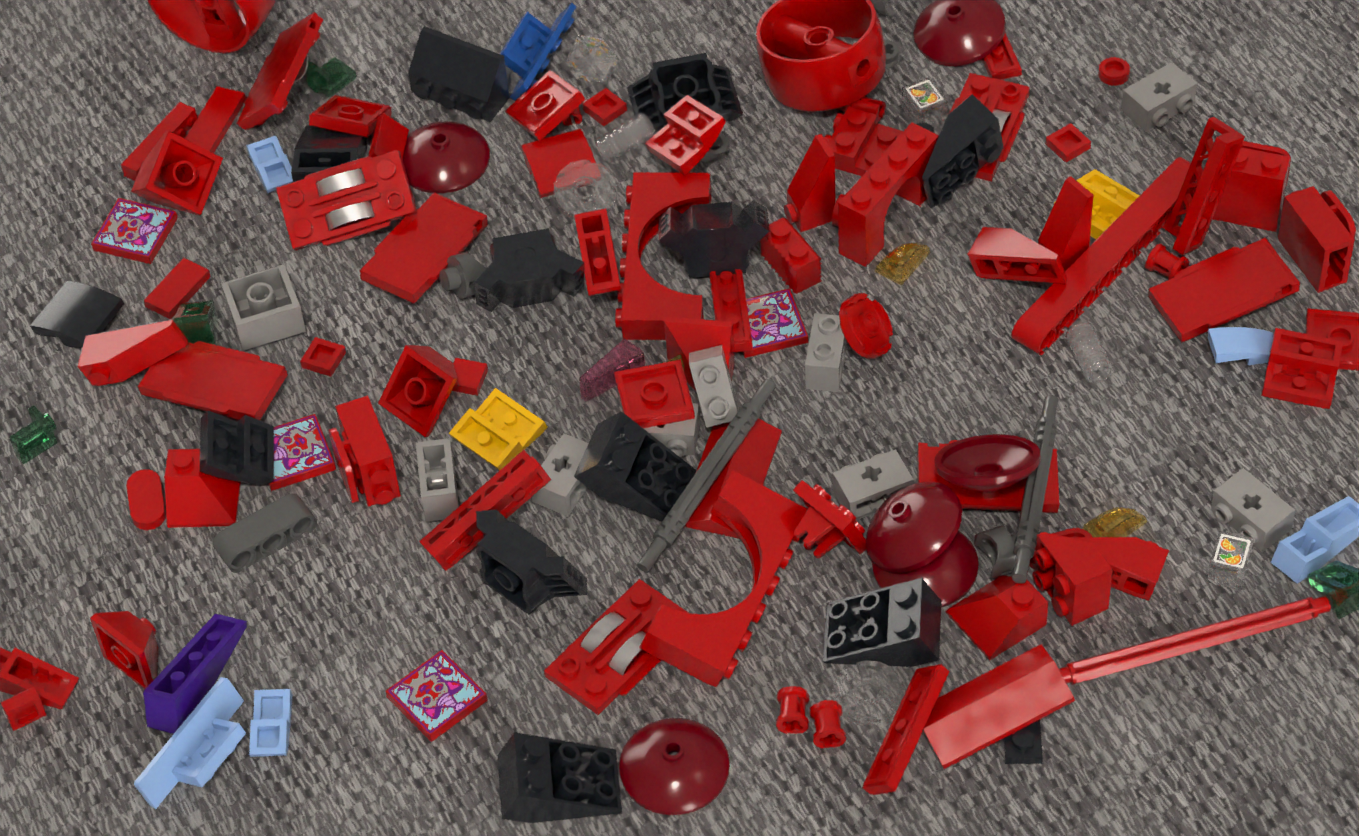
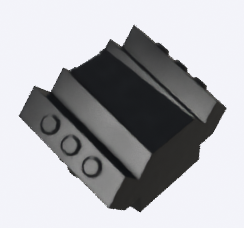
[627,53,743,137]
[659,200,770,278]
[474,228,584,312]
[476,510,588,615]

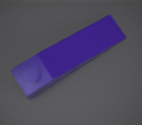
[143,613,247,734]

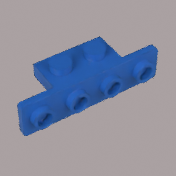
[500,3,577,100]

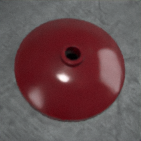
[914,0,1006,66]
[402,121,490,194]
[934,434,1041,493]
[866,482,962,573]
[872,530,979,607]
[619,718,730,815]

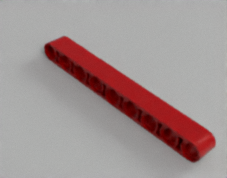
[1011,157,1204,355]

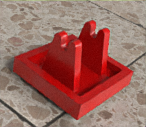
[793,480,866,558]

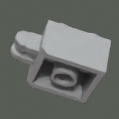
[220,260,306,351]

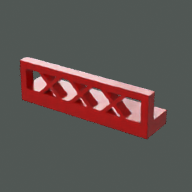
[1165,117,1245,255]
[419,450,551,571]

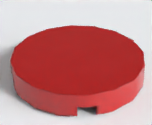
[839,293,893,359]

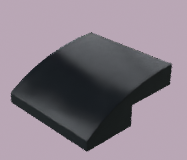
[30,281,125,348]
[200,411,274,483]

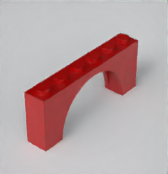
[615,172,712,340]
[639,470,807,687]

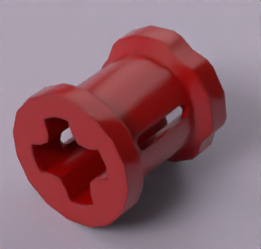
[1145,243,1190,280]
[776,686,810,733]
[810,700,846,748]

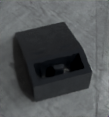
[922,94,1004,209]
[291,126,367,182]
[574,411,696,522]
[823,578,942,667]
[497,732,622,823]

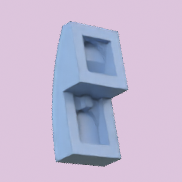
[246,136,293,193]
[1207,327,1274,365]
[249,689,292,757]

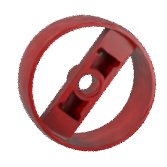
[147,0,276,53]
[756,0,886,111]

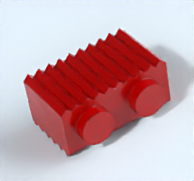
[760,217,822,294]

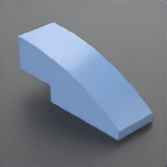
[1271,496,1359,584]

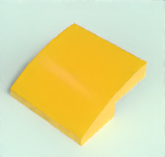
[1054,169,1140,239]
[448,388,548,470]

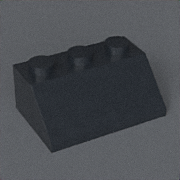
[408,26,510,122]

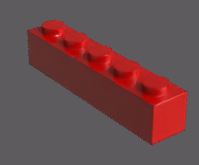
[121,102,198,181]

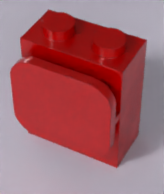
[1213,141,1291,232]
[1278,186,1356,293]
[329,396,401,507]

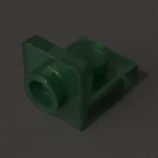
[306,57,357,98]
[9,405,57,465]

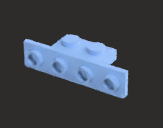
[134,677,246,809]

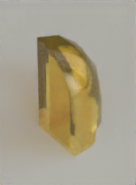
[875,242,930,286]
[1082,507,1147,537]

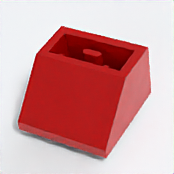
[1032,532,1113,626]

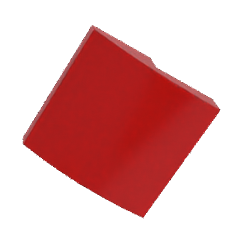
[645,95,726,175]
[521,128,601,198]
[1261,328,1343,409]

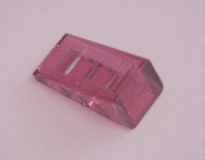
[579,339,645,402]

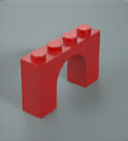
[838,122,939,267]

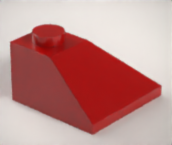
[131,130,223,216]
[664,316,735,391]
[378,345,457,437]
[164,449,241,528]
[945,575,1048,660]
[90,611,159,689]

